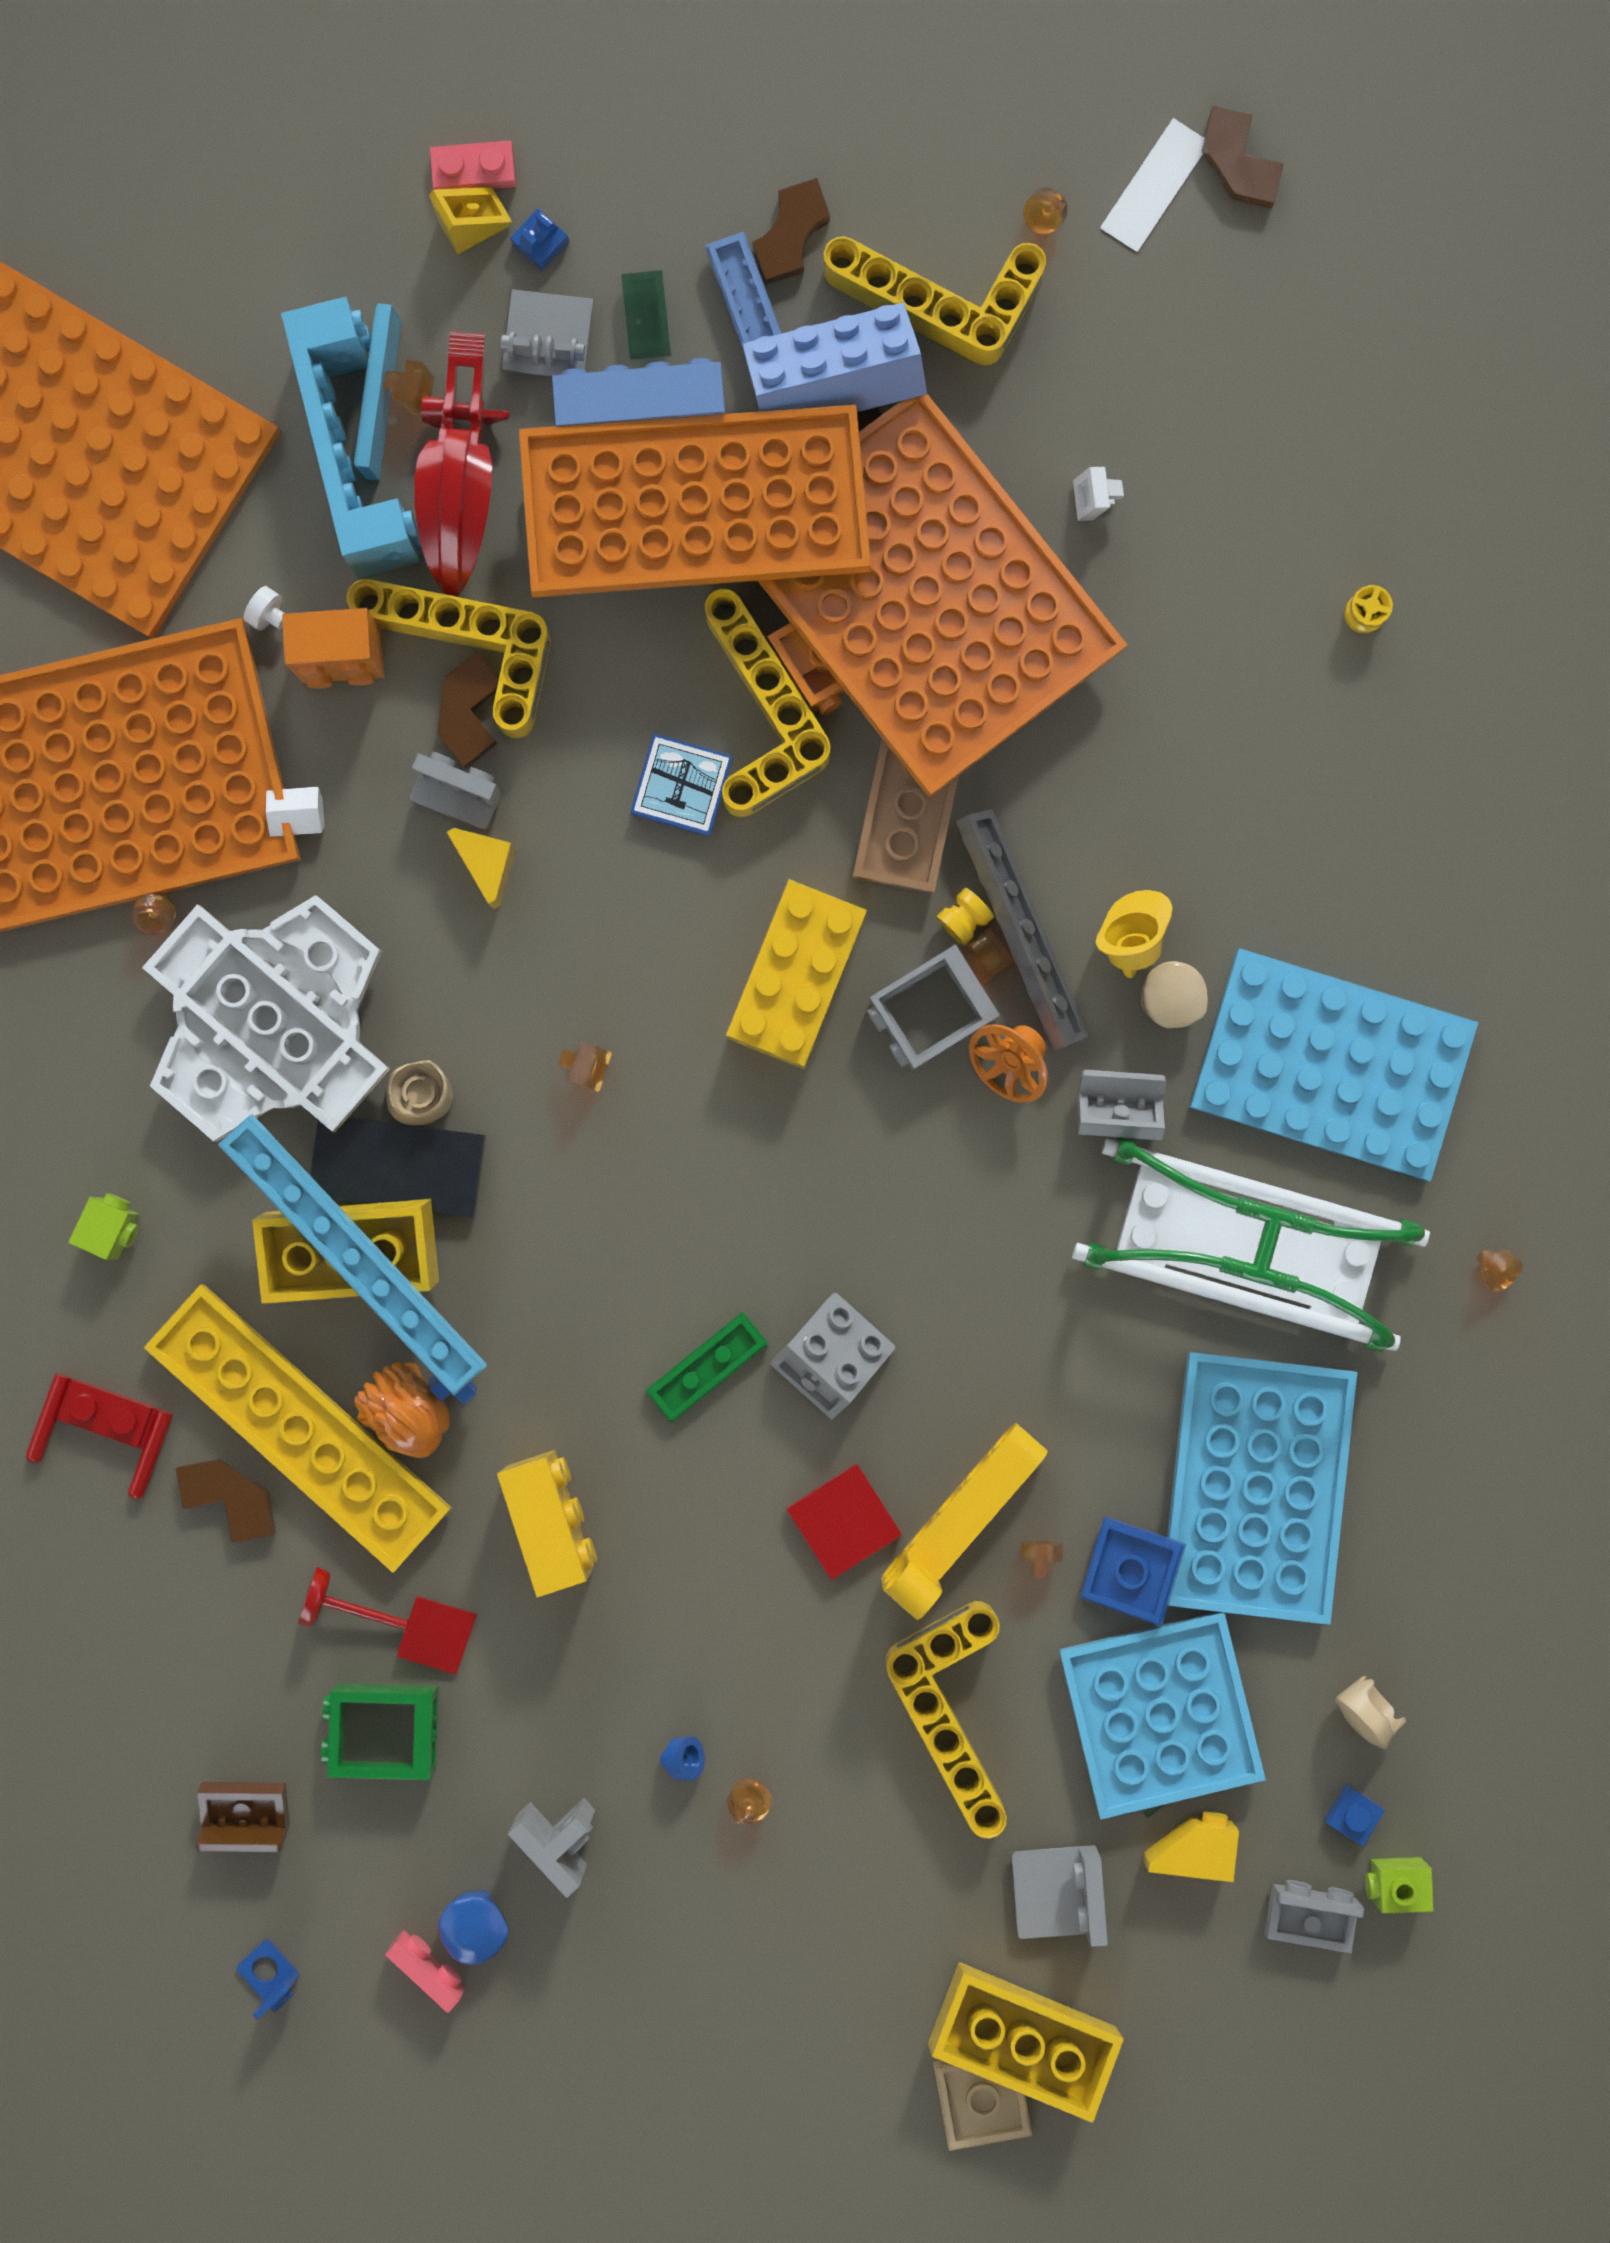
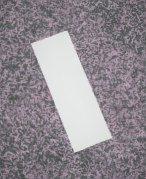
[1100,118,1204,252]

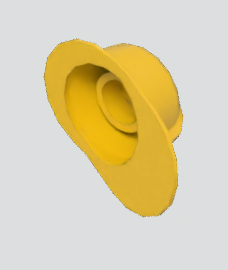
[1095,890,1173,978]

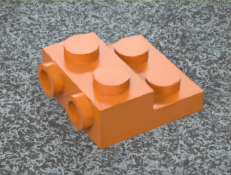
[767,623,847,716]

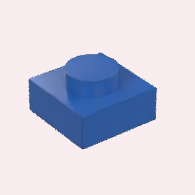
[1324,1784,1385,1846]

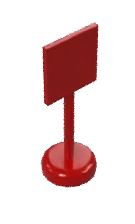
[297,1567,477,1675]

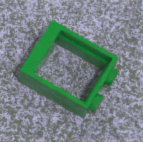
[321,1683,439,1780]

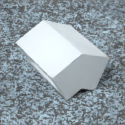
[266,787,325,837]

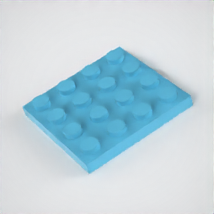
[1058,1612,1266,1820]

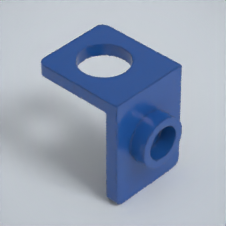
[237,1939,300,2020]

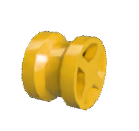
[1344,585,1393,634]

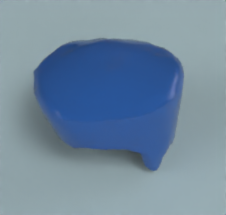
[438,1890,509,1965]

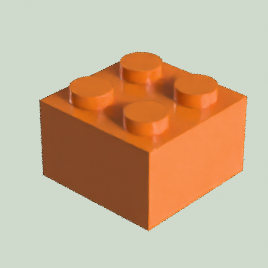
[282,608,385,689]

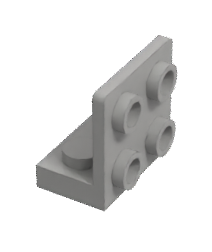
[770,1293,895,1420]
[1011,1845,1108,1947]

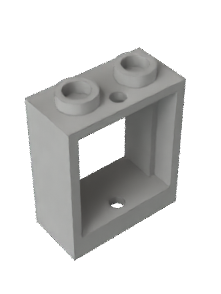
[867,944,1000,1071]

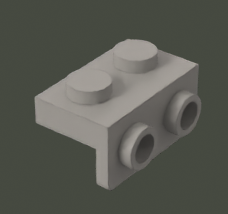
[410,752,502,830]
[1077,1070,1166,1140]
[1264,1880,1365,1953]

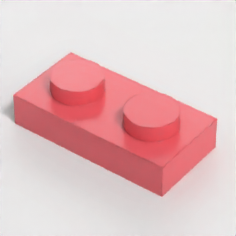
[430,140,517,190]
[385,1930,465,2013]

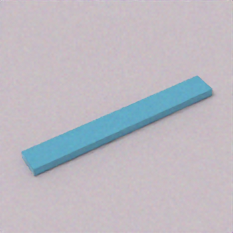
[218,1114,487,1396]

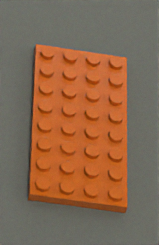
[519,405,871,597]

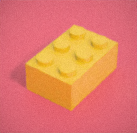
[497,1450,597,1598]

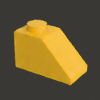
[1143,1811,1239,1882]

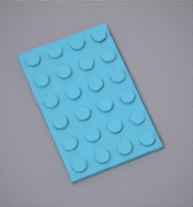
[1188,948,1479,1182]
[1167,1351,1357,1625]

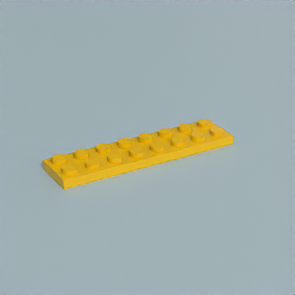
[144,1284,452,1573]

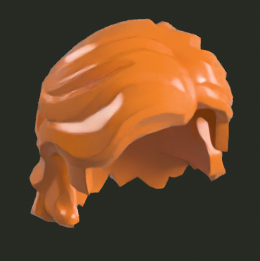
[354,1362,450,1458]

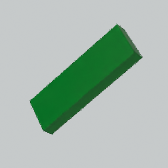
[645,1311,769,1423]

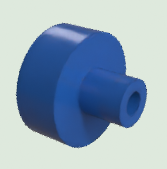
[660,1736,705,1781]

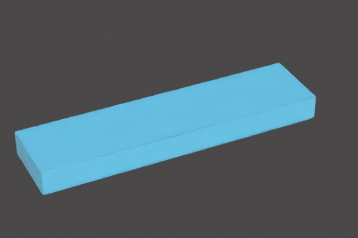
[354,303,402,481]

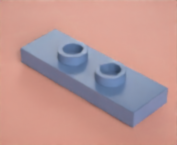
[705,231,782,356]

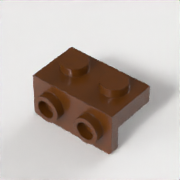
[196,1782,290,1853]

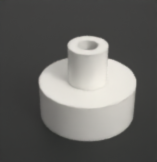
[243,586,285,631]

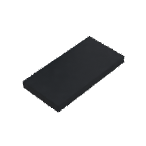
[310,1118,486,1218]

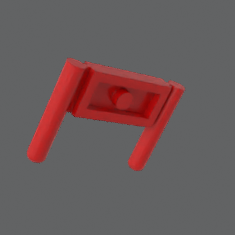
[25,1373,174,1500]

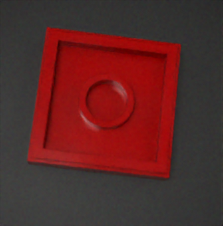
[786,1462,902,1580]

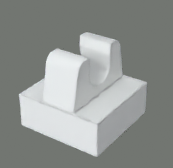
[1073,467,1124,521]

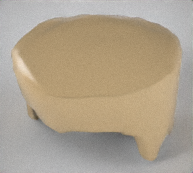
[1140,961,1208,1029]
[385,1060,453,1126]
[1335,1676,1406,1749]

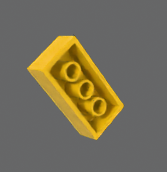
[726,879,867,1069]
[252,1199,439,1304]
[928,1962,1124,2123]

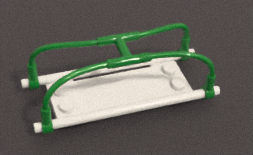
[1072,1137,1430,1352]

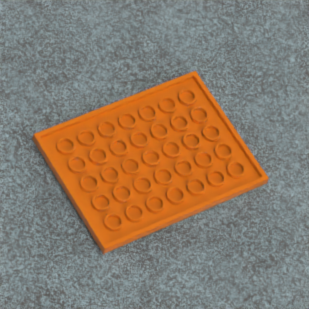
[0,261,282,639]
[758,394,1128,798]
[0,618,301,932]

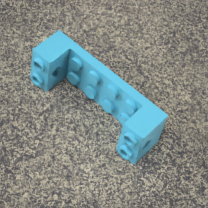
[281,297,422,578]

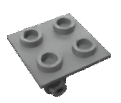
[501,289,594,377]

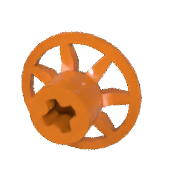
[969,1024,1048,1103]

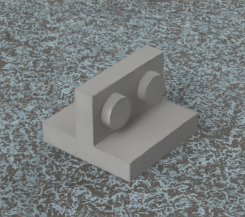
[508,1798,595,1898]

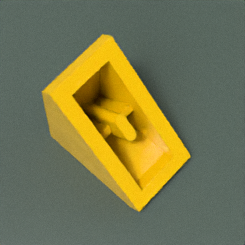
[429,187,512,255]
[447,828,516,909]

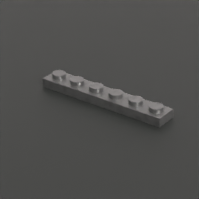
[956,809,1090,1051]

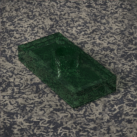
[621,270,671,360]

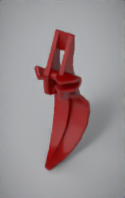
[414,331,510,597]

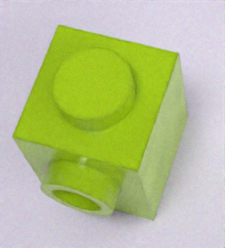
[68,1193,139,1260]
[1365,1857,1434,1913]

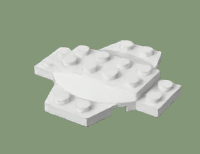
[142,895,390,1141]

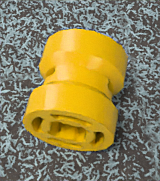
[935,888,994,946]

